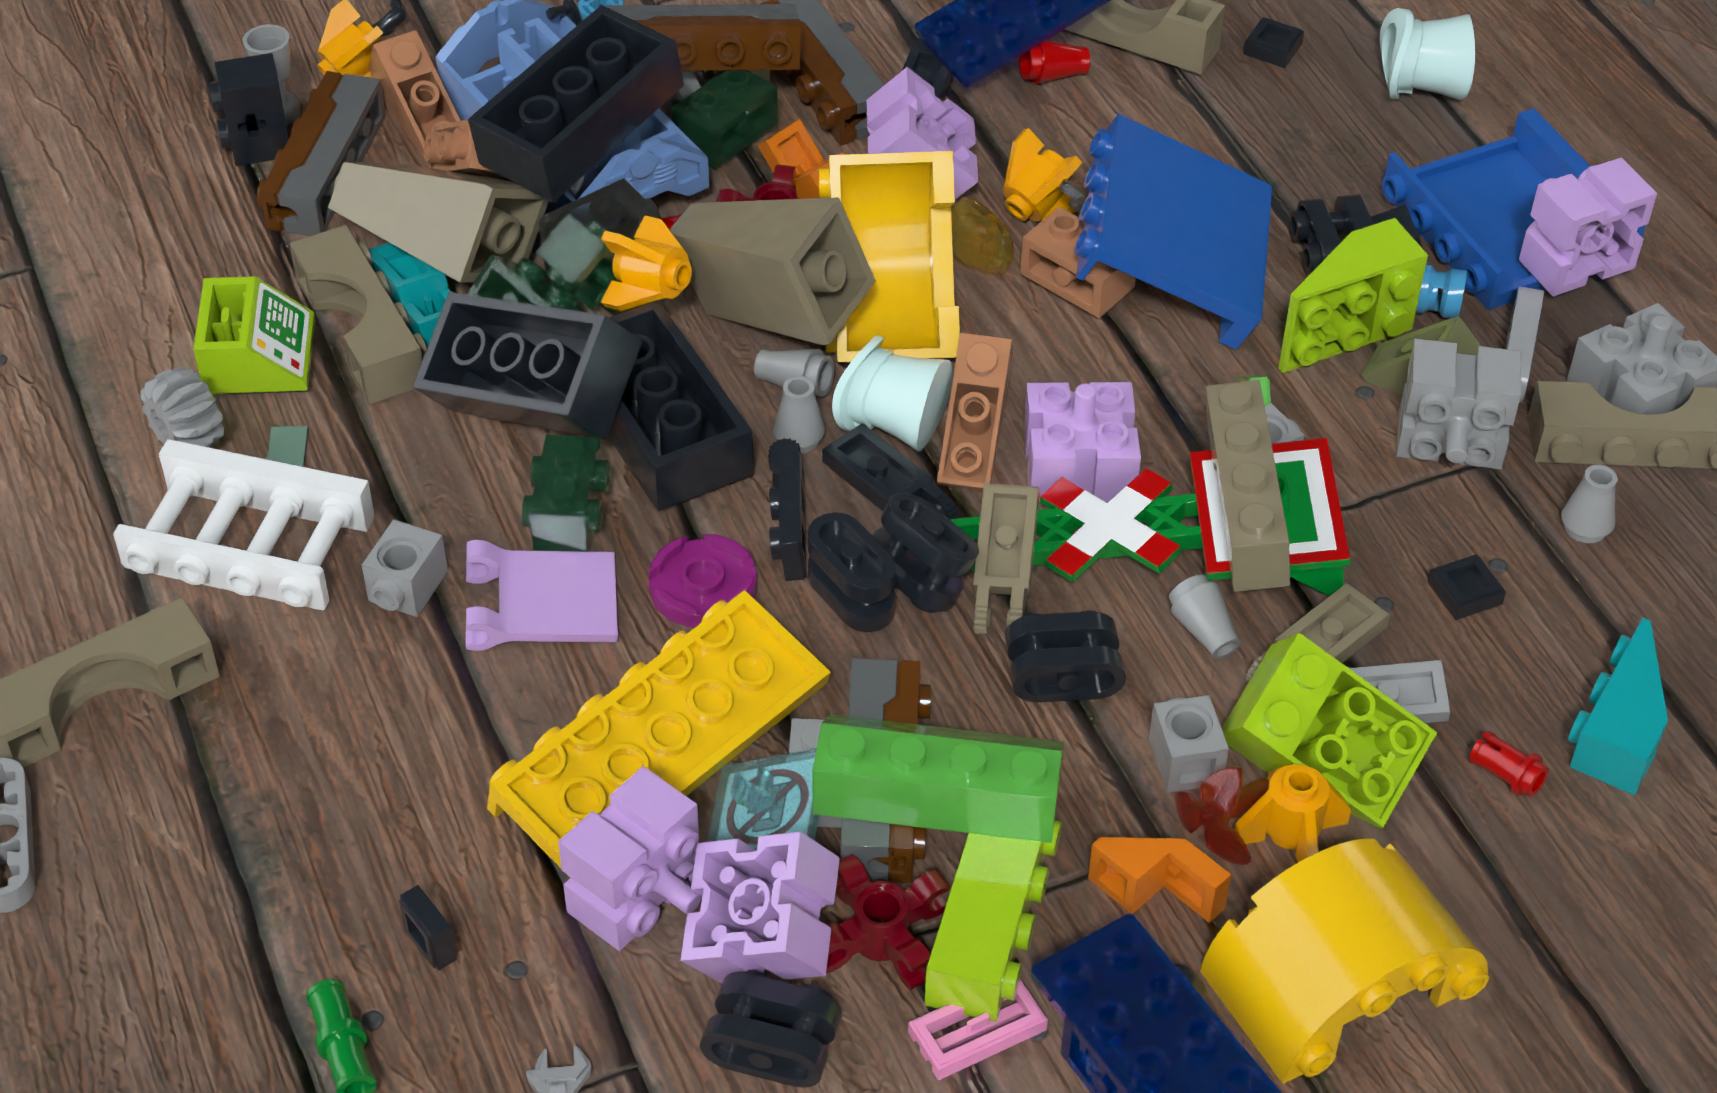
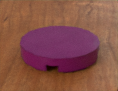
[648,534,757,628]

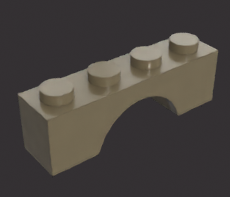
[1036,0,1225,74]
[289,225,427,405]
[1205,380,1290,592]
[1527,381,1717,469]
[0,597,220,768]

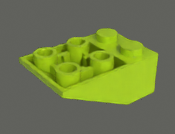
[1278,218,1428,373]
[1221,632,1438,829]

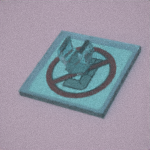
[707,749,819,850]

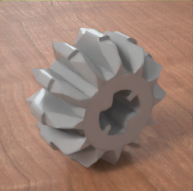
[140,366,224,447]

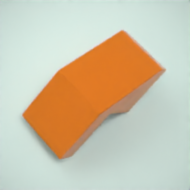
[757,119,845,199]
[1088,837,1231,923]

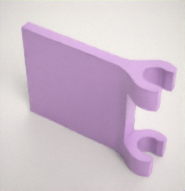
[466,540,618,651]

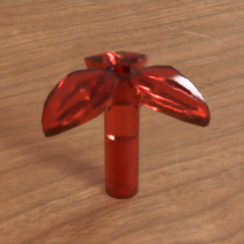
[1175,767,1270,865]

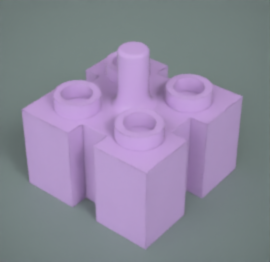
[866,67,979,199]
[1519,157,1657,296]
[1023,382,1141,503]
[558,766,701,951]
[680,832,840,984]

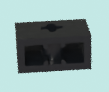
[209,53,289,166]

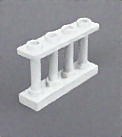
[113,439,375,610]

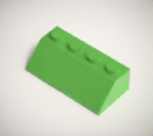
[812,714,1064,843]

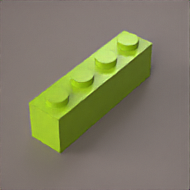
[925,820,1062,1022]

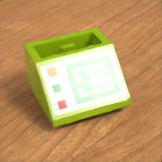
[193,276,315,394]

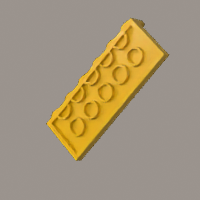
[487,590,831,878]

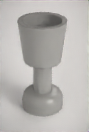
[242,24,302,126]

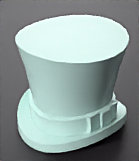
[1380,8,1475,101]
[832,335,953,452]

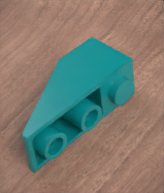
[1568,618,1668,796]

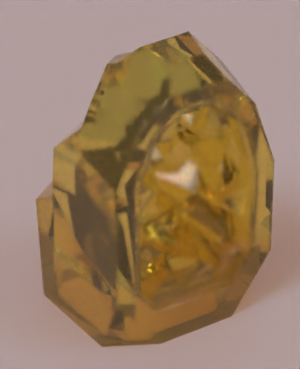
[951,197,1014,274]

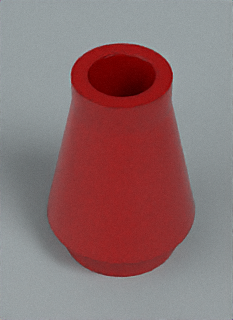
[1019,37,1090,84]

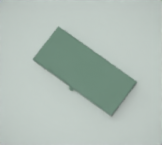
[265,426,309,467]

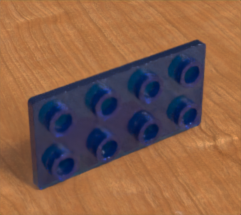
[915,0,1111,87]
[1031,914,1282,1093]

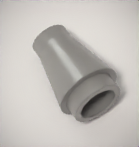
[754,349,834,397]
[773,376,825,454]
[1561,465,1618,543]
[1169,574,1241,660]

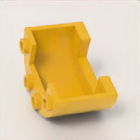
[818,151,960,362]
[1200,839,1489,1084]

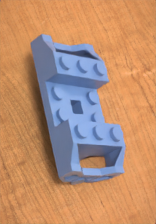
[436,0,709,242]

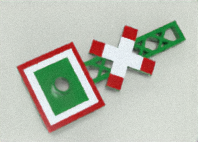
[950,438,1350,596]

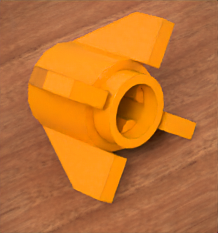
[317,0,383,78]
[1002,128,1088,222]
[601,216,692,311]
[1233,764,1351,862]

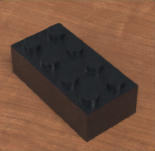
[468,5,684,203]
[412,292,642,439]
[608,300,753,511]

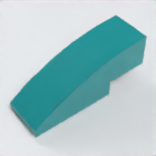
[368,242,451,348]

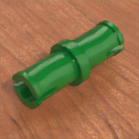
[306,979,377,1093]

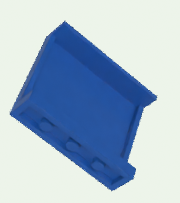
[1382,108,1646,310]
[1074,114,1272,350]

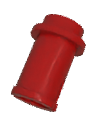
[1469,730,1549,797]

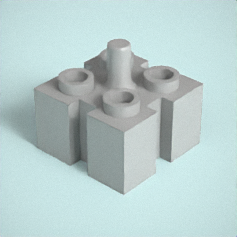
[1566,303,1717,414]
[1396,338,1521,470]

